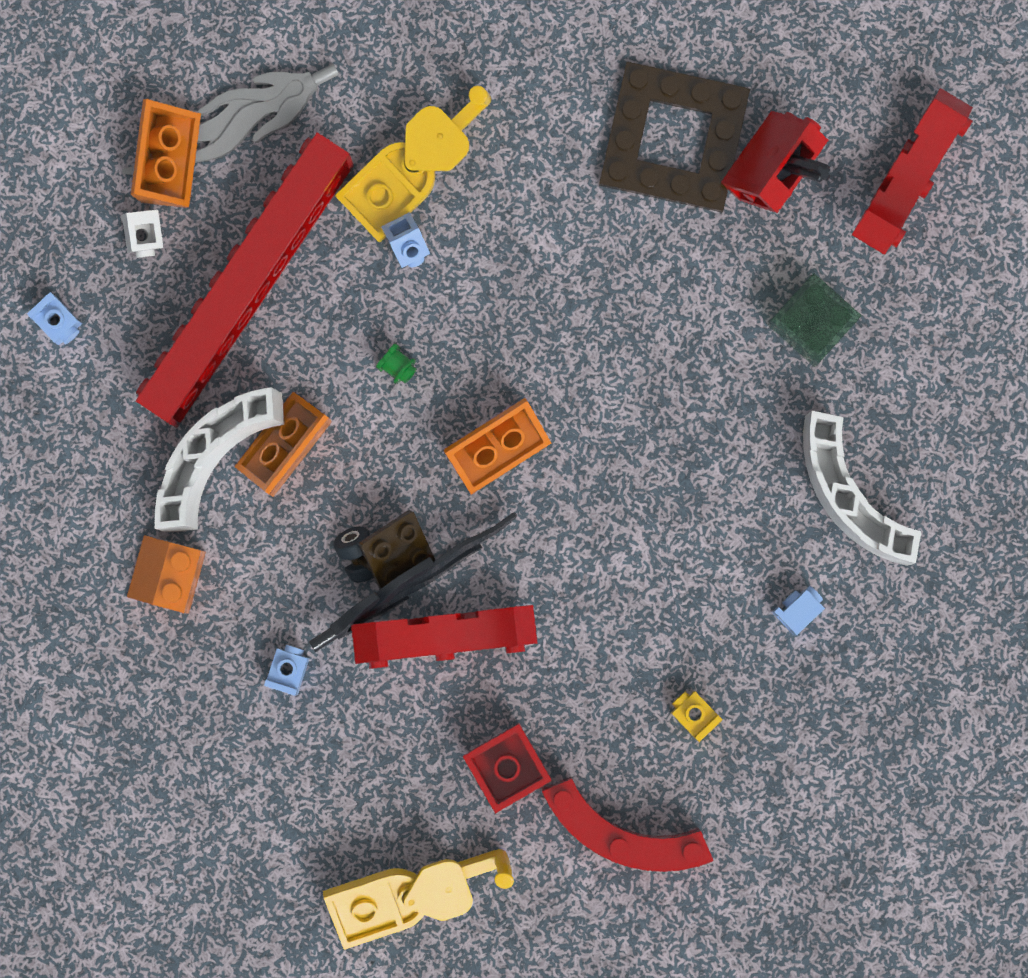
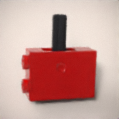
[721,111,830,213]

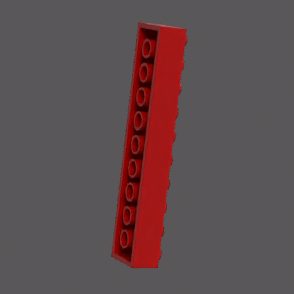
[136,132,354,428]

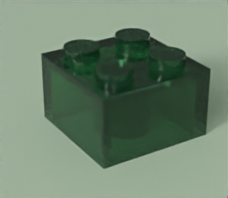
[768,273,862,367]

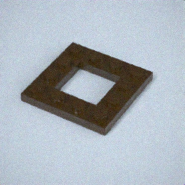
[599,61,750,213]

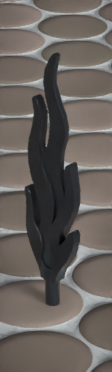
[309,512,517,652]

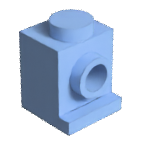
[381,212,430,268]
[27,292,82,345]
[772,586,825,635]
[264,644,310,696]

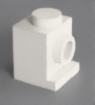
[121,210,163,258]

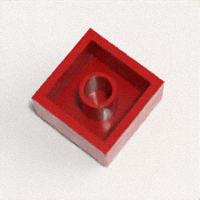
[463,723,552,814]

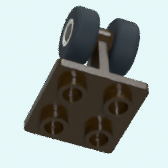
[333,510,435,590]

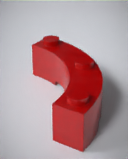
[852,88,973,255]
[351,605,538,669]
[542,777,714,872]

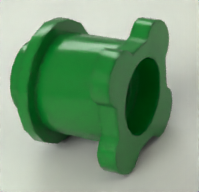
[376,343,417,384]

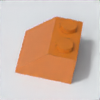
[127,535,206,614]

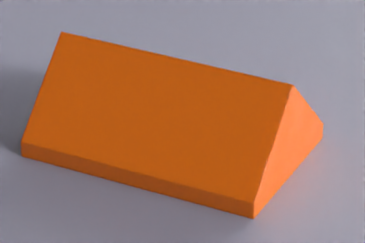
[131,99,201,208]
[234,392,332,497]
[443,398,551,495]

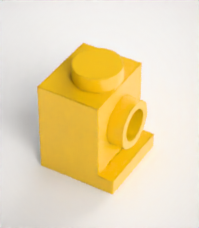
[671,691,723,742]

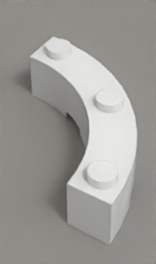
[155,387,284,532]
[803,411,921,566]

